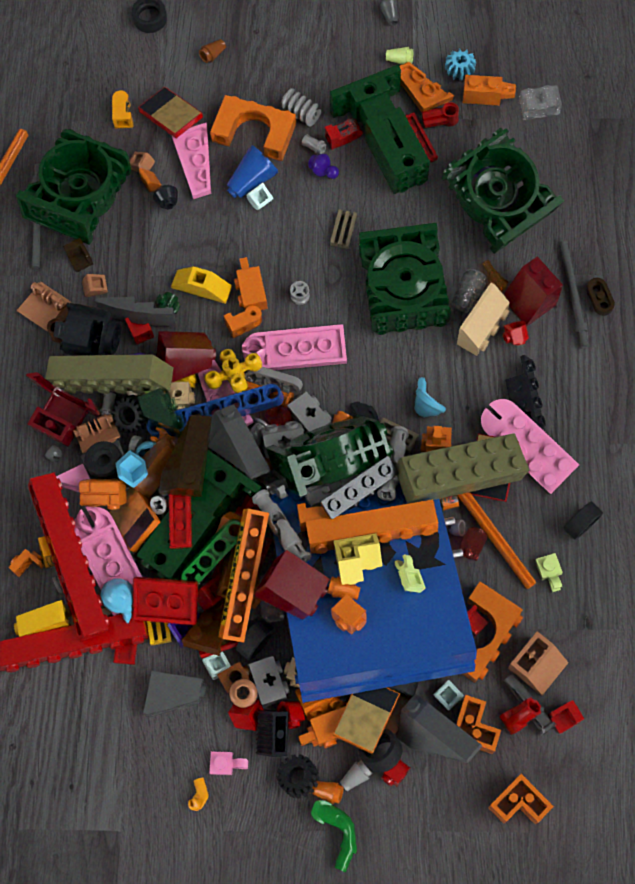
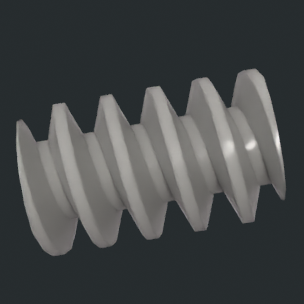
[280,88,321,127]

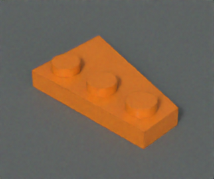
[399,62,454,112]

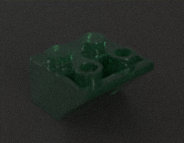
[138,388,184,436]

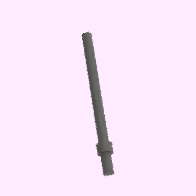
[32,164,41,269]
[560,240,589,348]

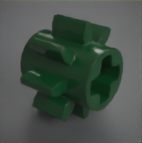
[155,292,180,314]

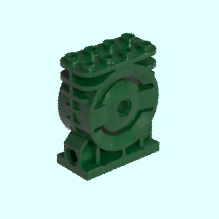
[442,128,564,254]
[16,129,131,245]
[359,223,451,335]
[266,415,393,497]

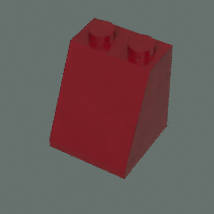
[504,256,563,326]
[156,331,216,383]
[253,550,330,620]

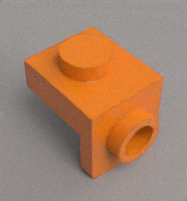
[8,549,44,577]

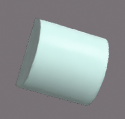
[246,183,274,210]
[202,651,231,680]
[433,680,464,711]

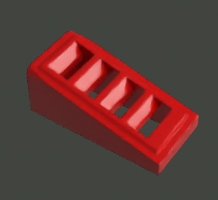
[197,572,223,610]

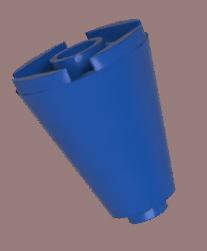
[227,145,278,198]

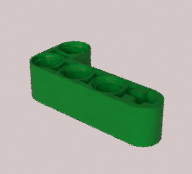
[181,519,241,584]

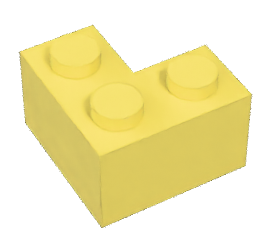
[334,533,383,585]

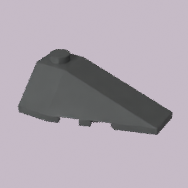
[208,404,270,479]
[397,694,482,763]

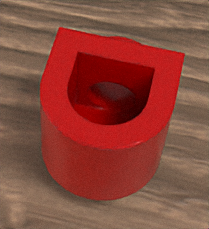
[503,321,529,346]
[277,701,305,729]
[381,760,411,787]

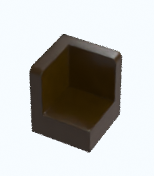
[63,238,93,272]

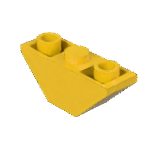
[171,266,232,304]

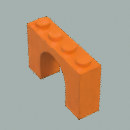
[210,95,296,161]
[462,582,523,683]

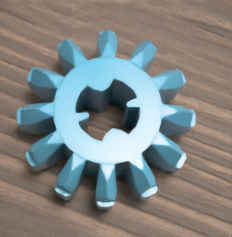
[445,48,476,81]

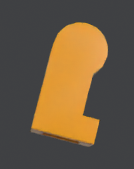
[112,90,133,129]

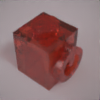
[459,527,488,561]

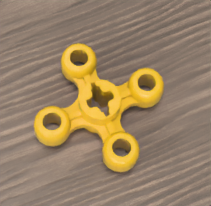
[205,349,262,393]

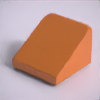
[139,168,162,192]

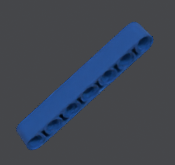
[147,384,284,438]

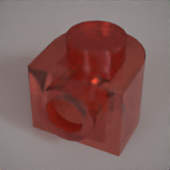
[265,405,293,426]

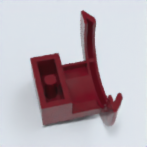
[26,372,100,447]

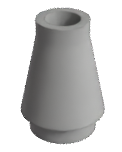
[339,760,373,792]

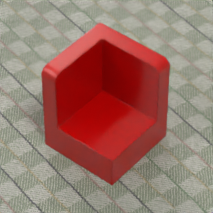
[125,317,154,345]
[467,605,489,638]
[228,700,264,731]
[548,700,585,734]

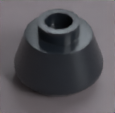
[153,185,178,210]

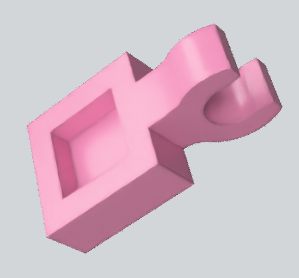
[210,752,248,775]

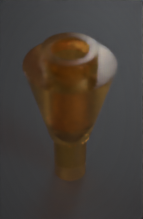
[483,260,508,292]

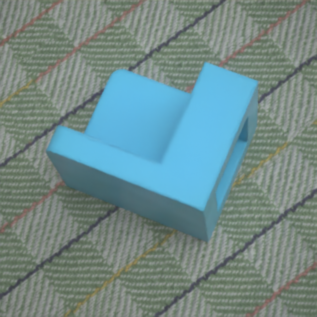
[116,450,148,488]

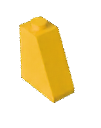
[14,600,71,637]

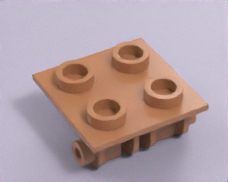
[17,282,71,331]
[73,414,120,453]

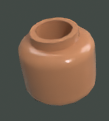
[229,679,258,708]

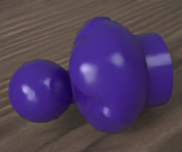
[308,154,339,179]

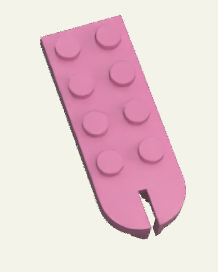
[242,324,347,370]
[481,399,579,494]
[74,506,142,616]

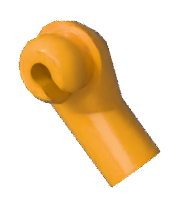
[188,778,209,811]

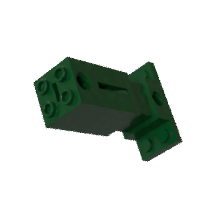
[330,65,430,194]
[137,450,264,580]

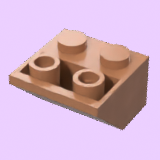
[508,631,568,696]

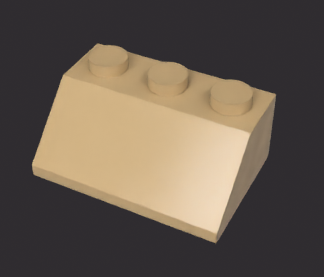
[457,282,510,356]

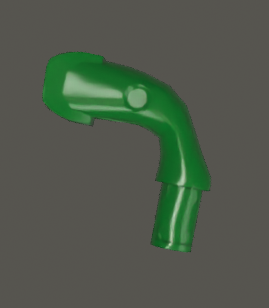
[311,800,357,873]

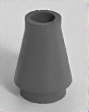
[379,0,398,26]

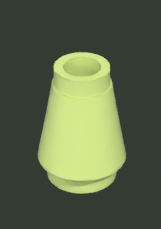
[386,47,414,65]

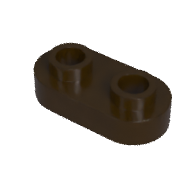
[586,278,615,316]

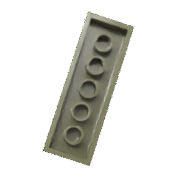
[45,355,174,394]
[395,433,530,504]

